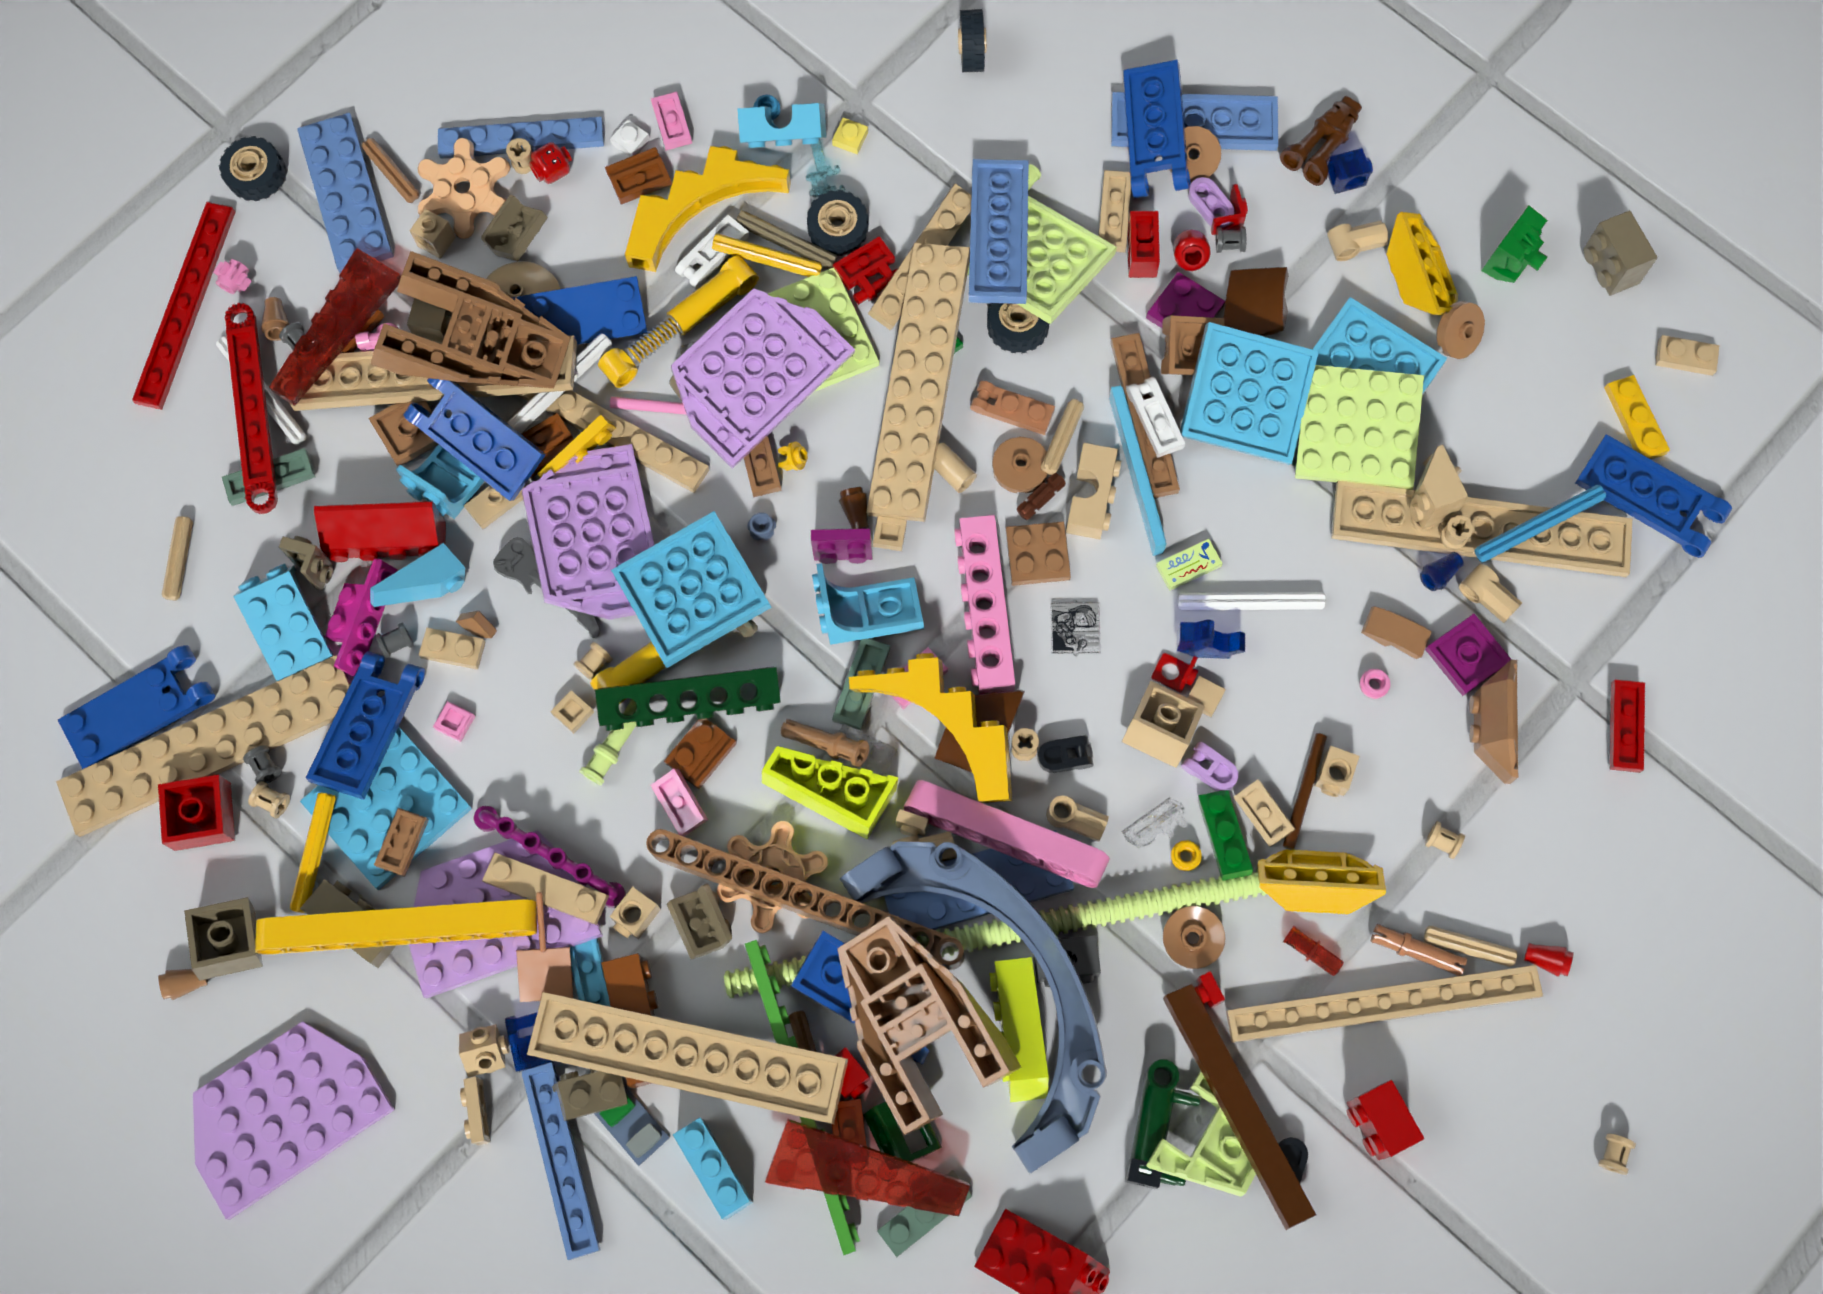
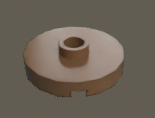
[1169,126,1221,183]
[1437,301,1485,359]
[992,437,1048,493]

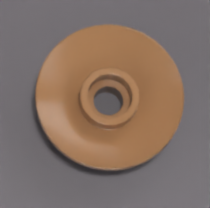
[1163,906,1225,969]

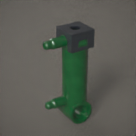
[1125,1059,1201,1189]

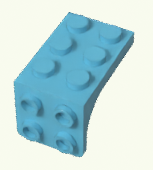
[396,444,484,519]
[233,563,333,681]
[812,563,924,645]

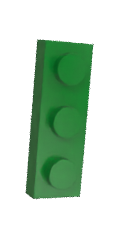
[1198,790,1253,881]

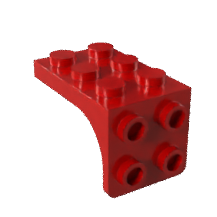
[974,1209,1110,1294]

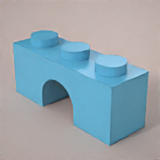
[737,103,827,148]
[673,1117,753,1220]

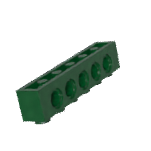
[594,666,781,731]

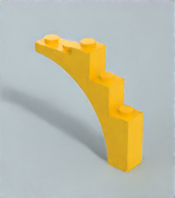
[625,146,791,272]
[849,653,1012,803]

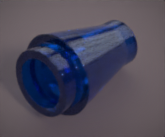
[1420,552,1464,591]

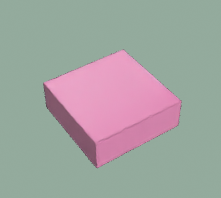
[433,701,475,742]

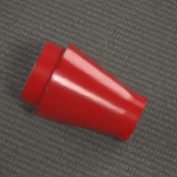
[1524,943,1574,977]

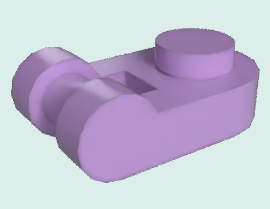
[1181,741,1238,791]

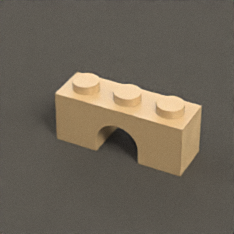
[1066,443,1122,540]

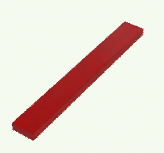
[132,202,235,410]

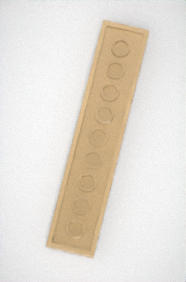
[866,243,970,522]
[290,336,577,411]
[1331,481,1633,577]
[56,655,351,837]
[527,992,848,1124]

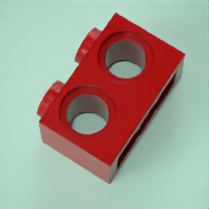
[1127,211,1160,278]

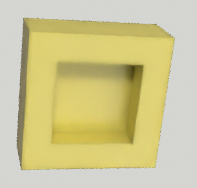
[832,118,868,155]

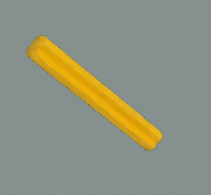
[712,234,822,277]
[290,792,336,913]

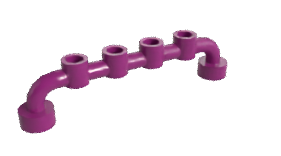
[473,806,626,908]

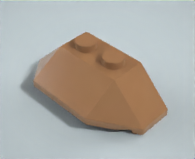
[1469,659,1519,784]

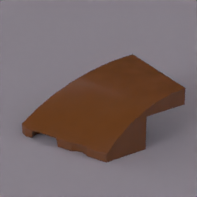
[1224,267,1289,337]
[934,690,1025,773]

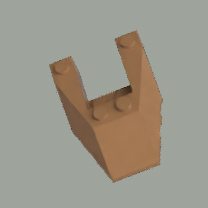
[370,251,570,389]
[837,916,1022,1135]

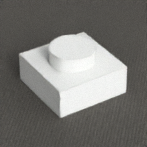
[610,119,650,157]

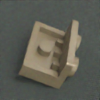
[481,195,548,261]
[279,536,333,591]
[666,883,732,960]
[552,1069,628,1121]

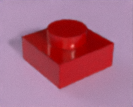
[1195,971,1225,1009]

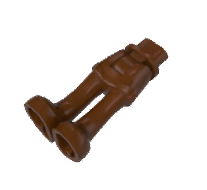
[1280,96,1362,186]

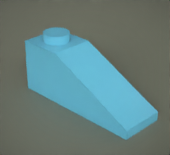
[370,543,465,607]

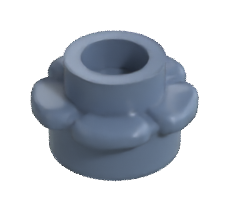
[747,513,776,540]

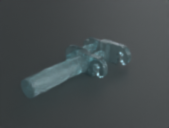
[806,138,845,197]

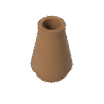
[261,297,289,341]
[158,969,208,1000]

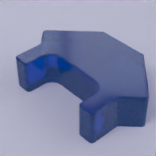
[1177,619,1245,659]

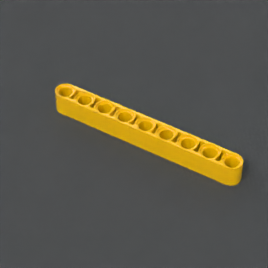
[255,899,537,954]

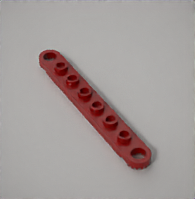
[224,303,278,514]

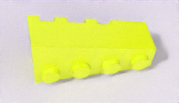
[761,746,898,840]
[989,957,1049,1103]

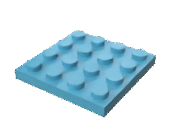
[1312,297,1447,395]
[1180,322,1319,465]
[611,511,772,668]
[300,727,472,890]

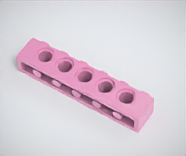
[954,515,1015,695]

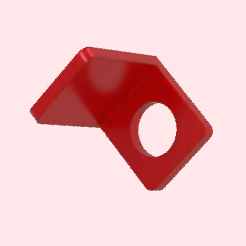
[1211,184,1248,235]
[1151,653,1199,693]

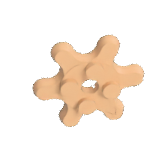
[417,138,510,239]
[717,821,828,933]

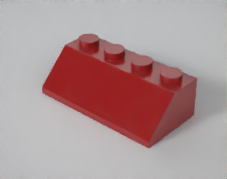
[314,501,446,562]

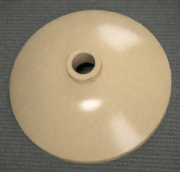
[486,262,561,297]

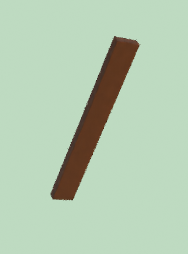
[1163,984,1316,1230]

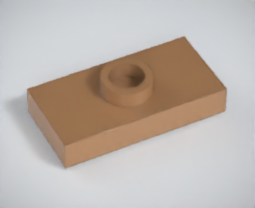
[374,808,429,877]

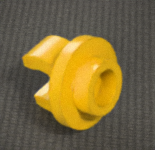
[778,441,808,471]

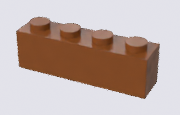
[601,953,658,1089]

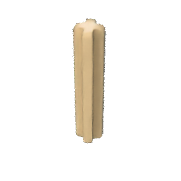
[1041,399,1084,475]
[161,516,193,601]
[1424,926,1517,967]

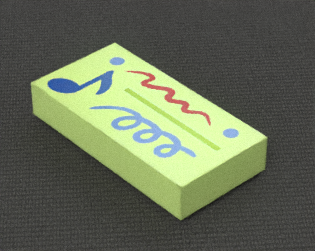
[1156,539,1223,591]

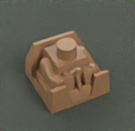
[1161,315,1225,375]

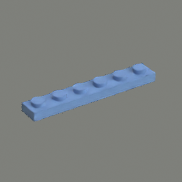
[438,117,604,158]
[521,1062,601,1260]

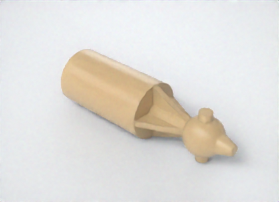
[934,443,977,493]

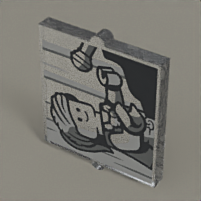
[1050,600,1101,656]

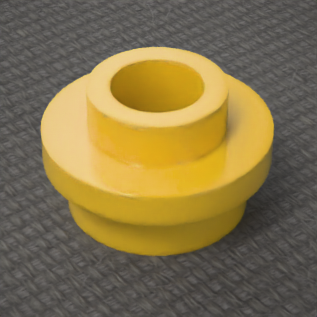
[1171,840,1202,871]

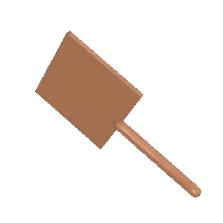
[516,892,573,1002]

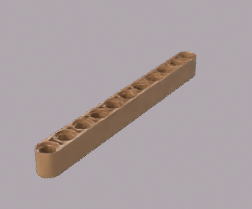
[646,829,965,970]

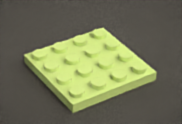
[967,196,1117,324]
[731,268,879,392]
[1295,365,1424,490]

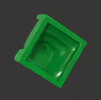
[1481,205,1548,283]

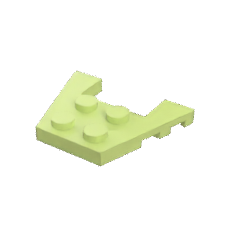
[1146,1070,1256,1197]

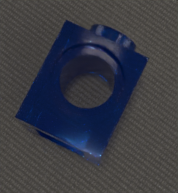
[1328,148,1373,194]

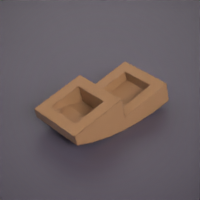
[1361,606,1432,659]

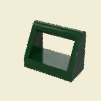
[863,1101,942,1173]

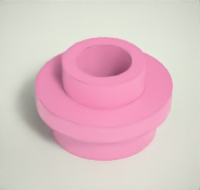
[1360,669,1390,699]

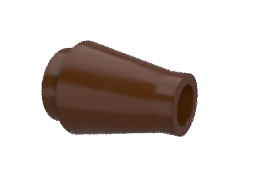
[839,487,869,529]

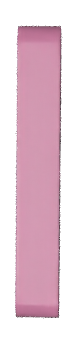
[903,780,1110,888]

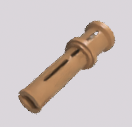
[781,719,869,767]

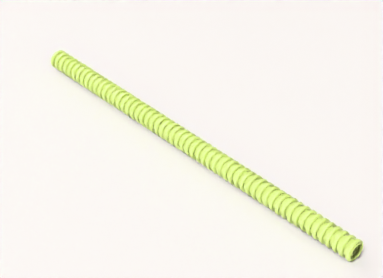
[724,869,1266,999]

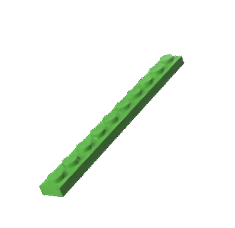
[745,940,860,1256]

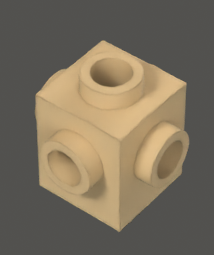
[459,1024,510,1078]

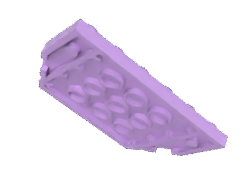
[671,288,855,469]
[522,444,654,620]
[409,830,603,999]
[193,1021,395,1220]

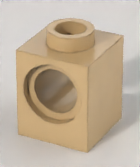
[409,209,456,259]
[1314,746,1360,797]
[610,886,661,939]

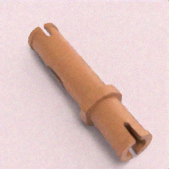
[1371,924,1467,976]

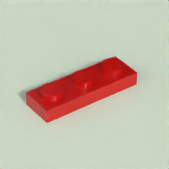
[1610,679,1645,773]

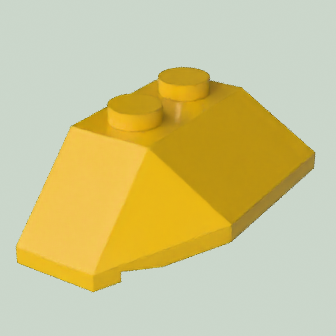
[1386,212,1458,315]
[1257,849,1386,914]

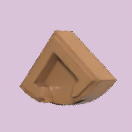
[456,611,497,638]

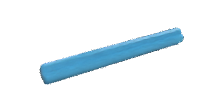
[1474,485,1606,562]

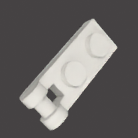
[675,215,749,289]
[1126,377,1186,458]

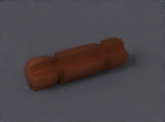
[1016,473,1066,520]

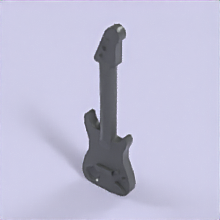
[493,537,600,638]

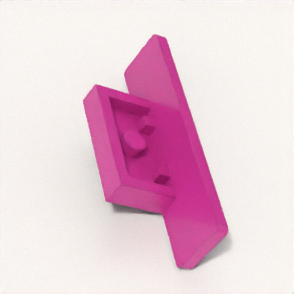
[324,559,398,677]

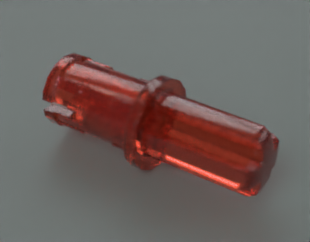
[1283,926,1344,976]

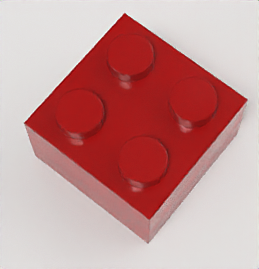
[158,774,235,851]
[1346,1080,1425,1160]

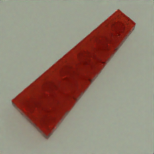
[269,248,401,406]
[765,1118,970,1216]

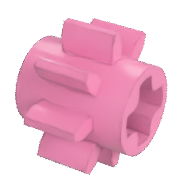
[213,259,252,294]

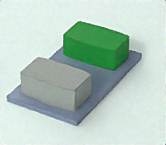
[594,1086,670,1166]

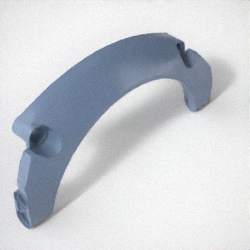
[840,841,1107,1174]

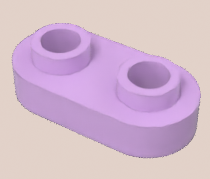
[1188,177,1234,228]

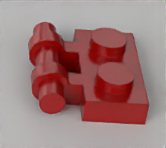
[833,236,898,305]

